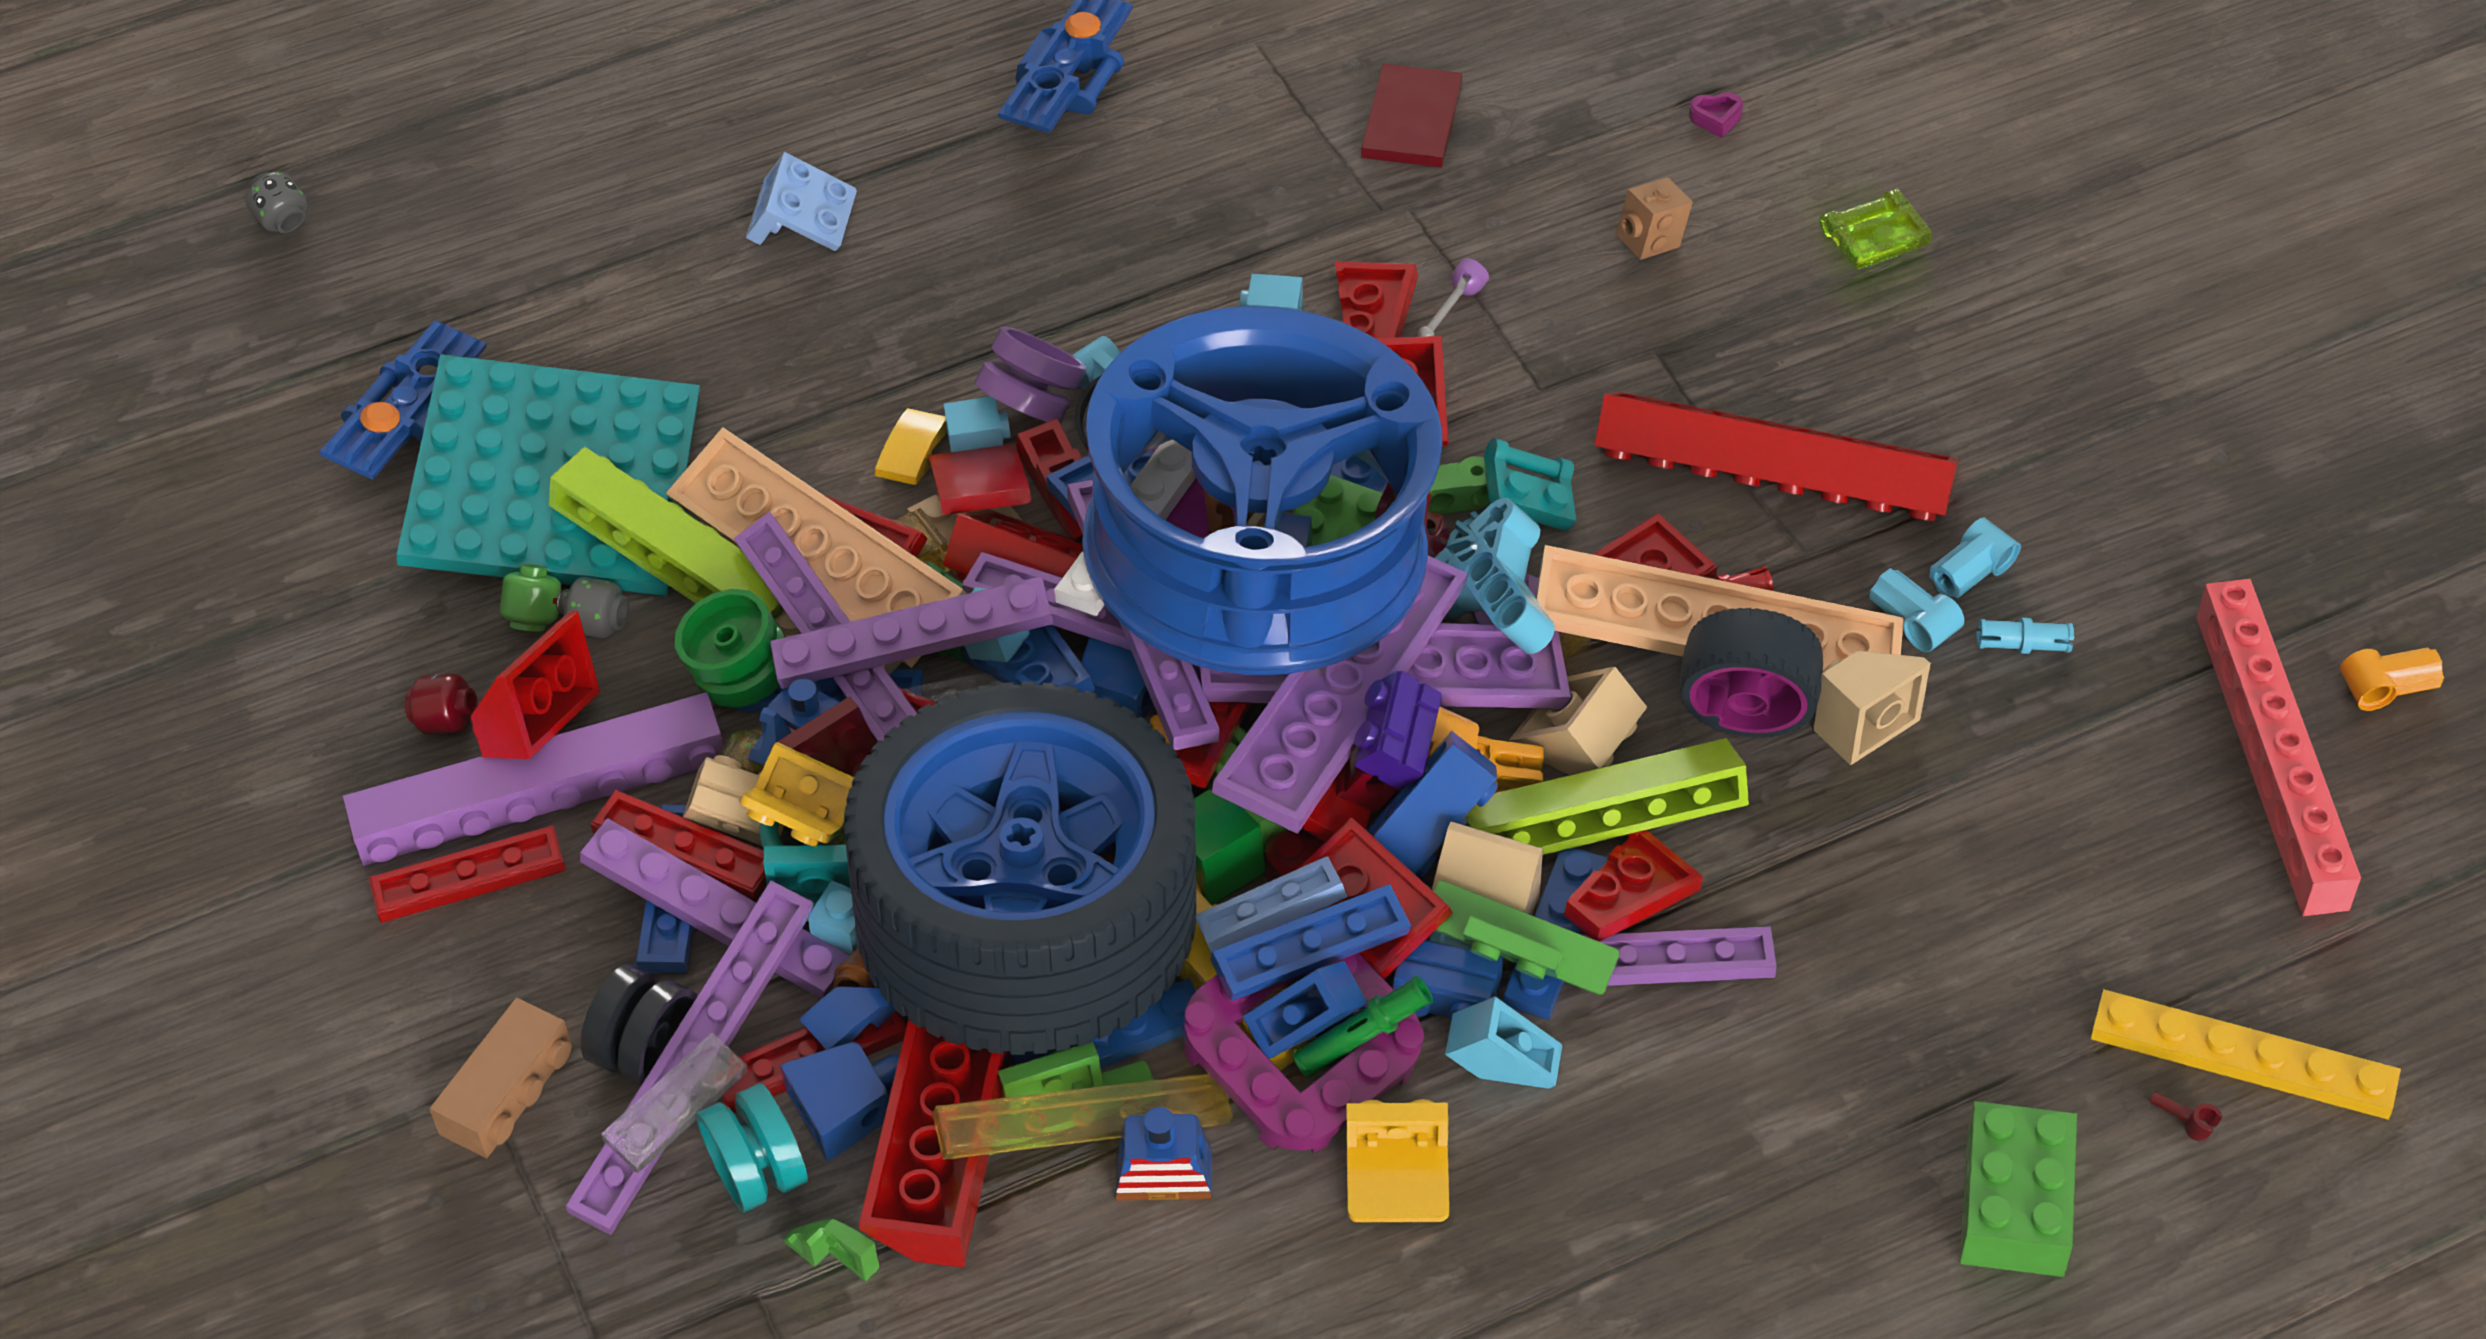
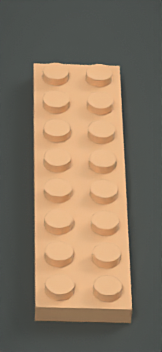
[666,427,967,668]
[1536,545,1904,671]

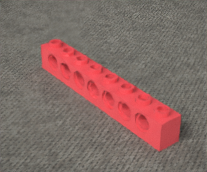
[2196,579,2361,916]

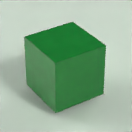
[1194,788,1266,905]

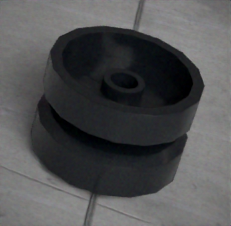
[580,963,697,1086]

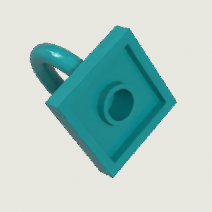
[759,821,851,908]

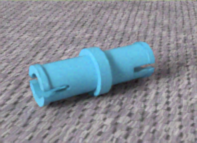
[1976,617,2074,654]

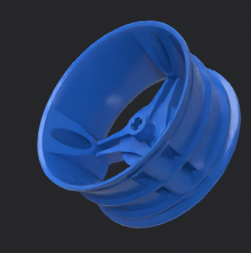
[1082,306,1442,675]

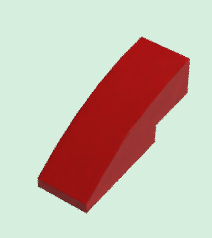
[1016,419,1083,541]

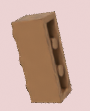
[429,997,572,1159]

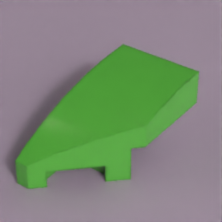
[784,1219,880,1281]

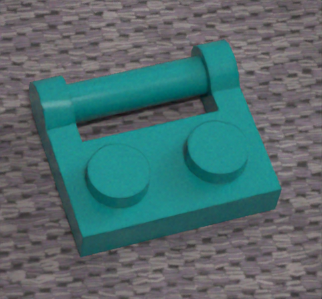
[1484,438,1576,532]

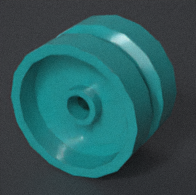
[695,1082,808,1213]

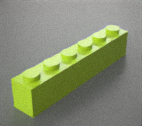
[549,447,784,620]
[1464,738,1749,855]

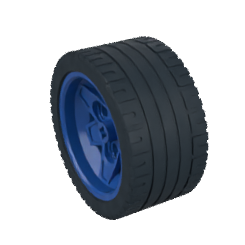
[844,682,1196,1055]

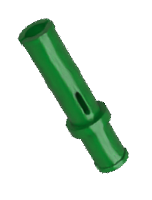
[1292,975,1433,1078]

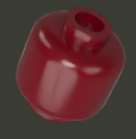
[404,674,478,734]

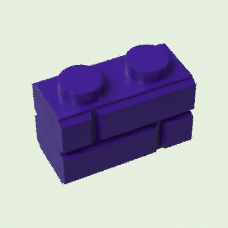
[1354,671,1442,789]

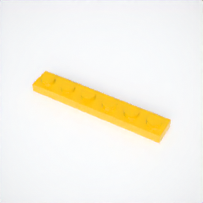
[2091,989,2401,1120]

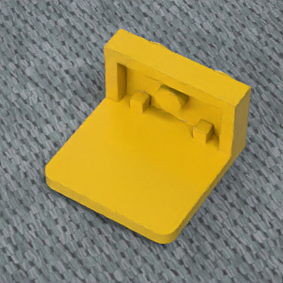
[739,742,854,847]
[1347,1099,1449,1222]

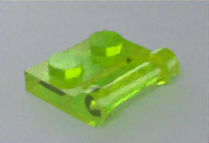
[1820,188,1932,270]

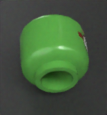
[500,564,561,632]

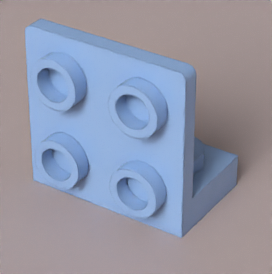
[746,152,857,251]

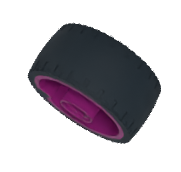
[1680,608,1823,738]

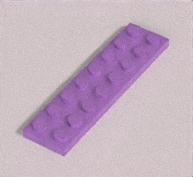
[1212,556,1468,834]
[1196,623,1571,709]

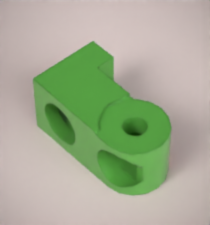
[1428,456,1490,515]

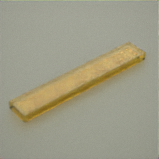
[932,1073,1233,1160]

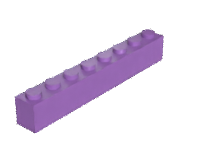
[343,692,726,866]

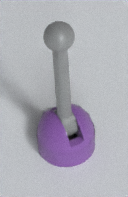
[1417,258,1489,337]

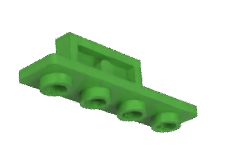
[1434,881,1620,996]
[989,1041,1160,1155]

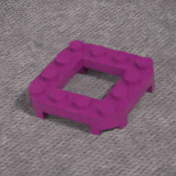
[1182,953,1424,1153]

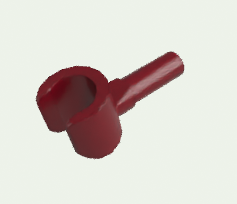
[2150,1091,2222,1141]

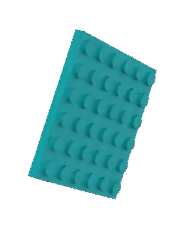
[397,354,700,596]

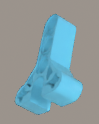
[1435,498,1555,654]

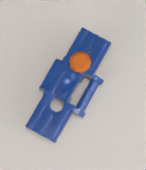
[998,0,1133,133]
[320,320,487,480]

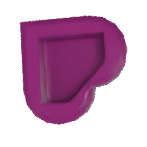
[1689,92,1743,138]

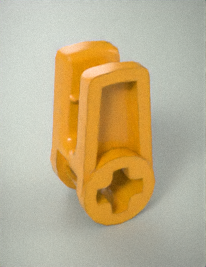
[1477,736,1544,793]

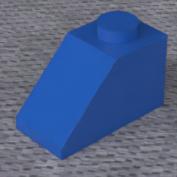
[1243,961,1368,1059]

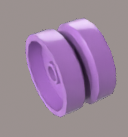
[975,326,1087,423]

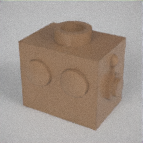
[1616,177,1693,260]

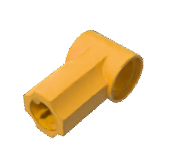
[2340,647,2444,711]

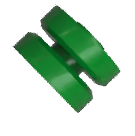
[674,589,786,708]

